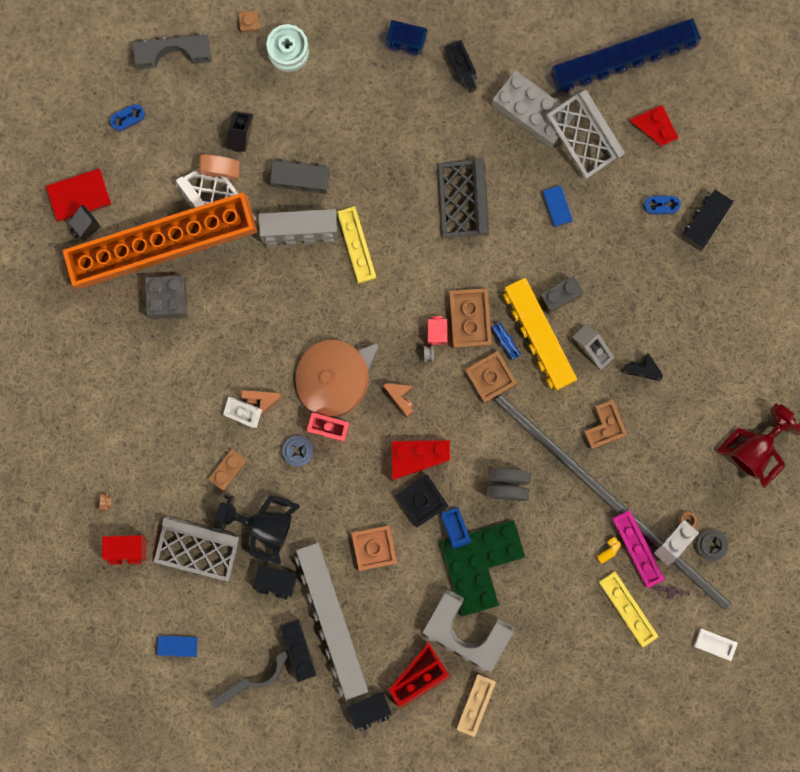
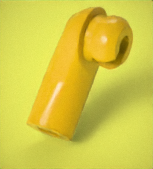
[597,537,621,564]

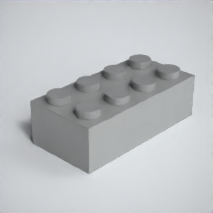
[492,70,576,150]
[259,209,338,247]

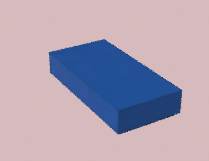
[543,185,573,227]
[440,507,471,549]
[157,636,198,657]

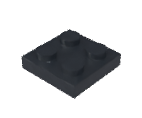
[395,474,449,528]

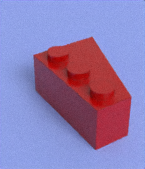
[389,642,451,709]

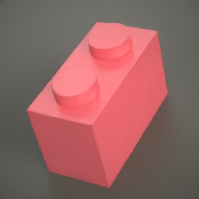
[307,412,350,442]

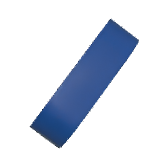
[110,104,145,131]
[644,196,681,215]

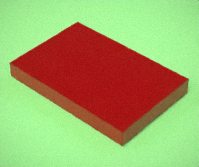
[46,168,112,222]

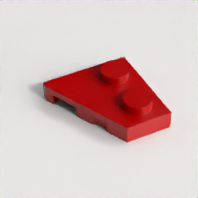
[629,105,679,147]

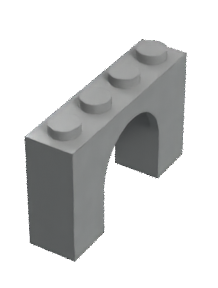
[423,589,515,672]

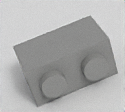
[654,520,699,566]

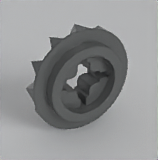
[697,530,728,561]

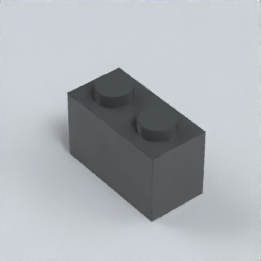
[539,276,583,314]

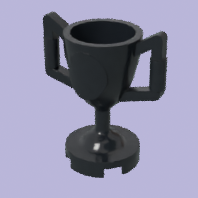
[213,493,300,565]

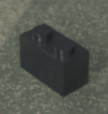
[253,565,298,600]
[346,692,392,731]

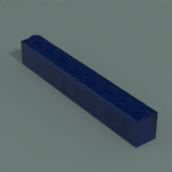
[551,18,701,93]

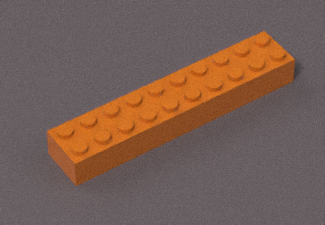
[63,192,258,289]

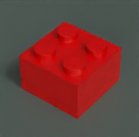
[102,535,147,565]

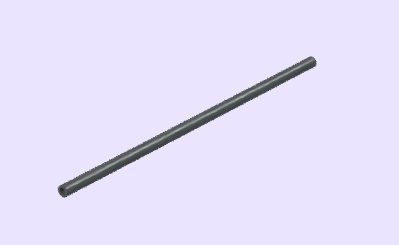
[495,394,731,610]

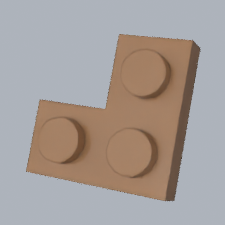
[584,400,627,450]

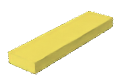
[337,206,376,284]
[599,571,659,648]

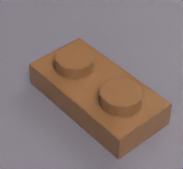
[208,449,247,491]

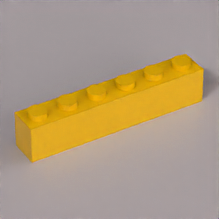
[503,278,577,392]

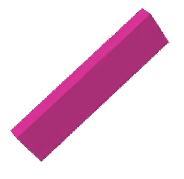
[612,510,665,588]

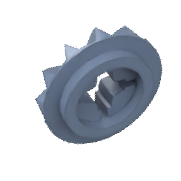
[282,436,313,466]

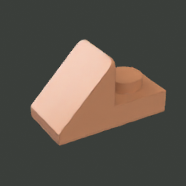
[383,383,414,418]
[241,390,282,417]

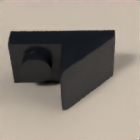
[623,353,663,381]

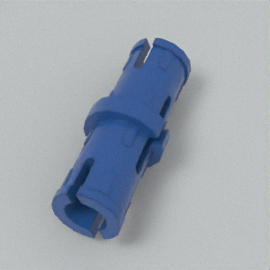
[491,322,522,361]

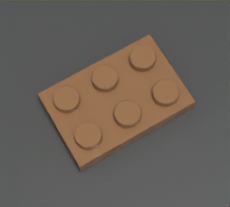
[449,288,492,348]

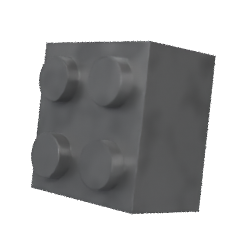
[145,275,188,319]

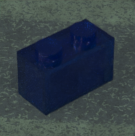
[386,20,428,56]

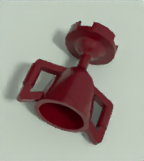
[718,403,800,488]

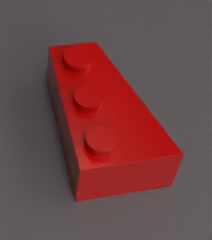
[392,440,450,482]

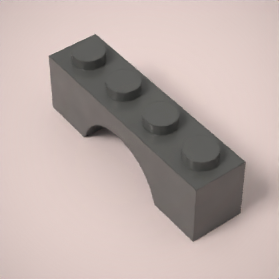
[133,33,212,70]

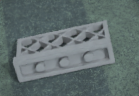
[546,89,625,179]
[154,516,241,582]

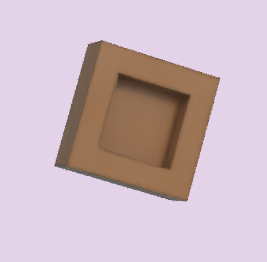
[239,11,260,33]

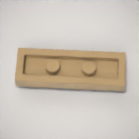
[456,674,496,737]

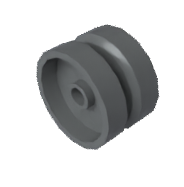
[487,468,531,501]

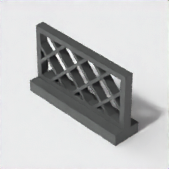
[439,158,490,238]

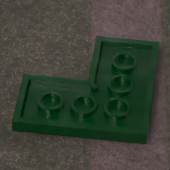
[440,520,525,617]

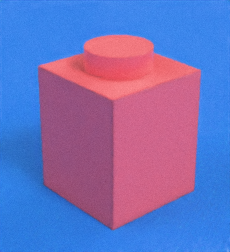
[428,316,447,345]

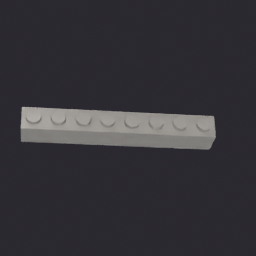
[294,543,369,700]

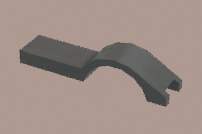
[211,651,289,708]

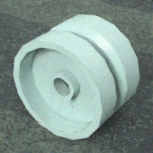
[266,24,309,72]

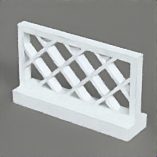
[175,168,256,246]

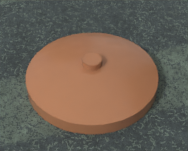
[295,340,369,417]

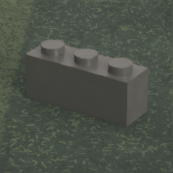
[270,159,330,194]

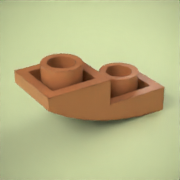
[199,154,240,181]

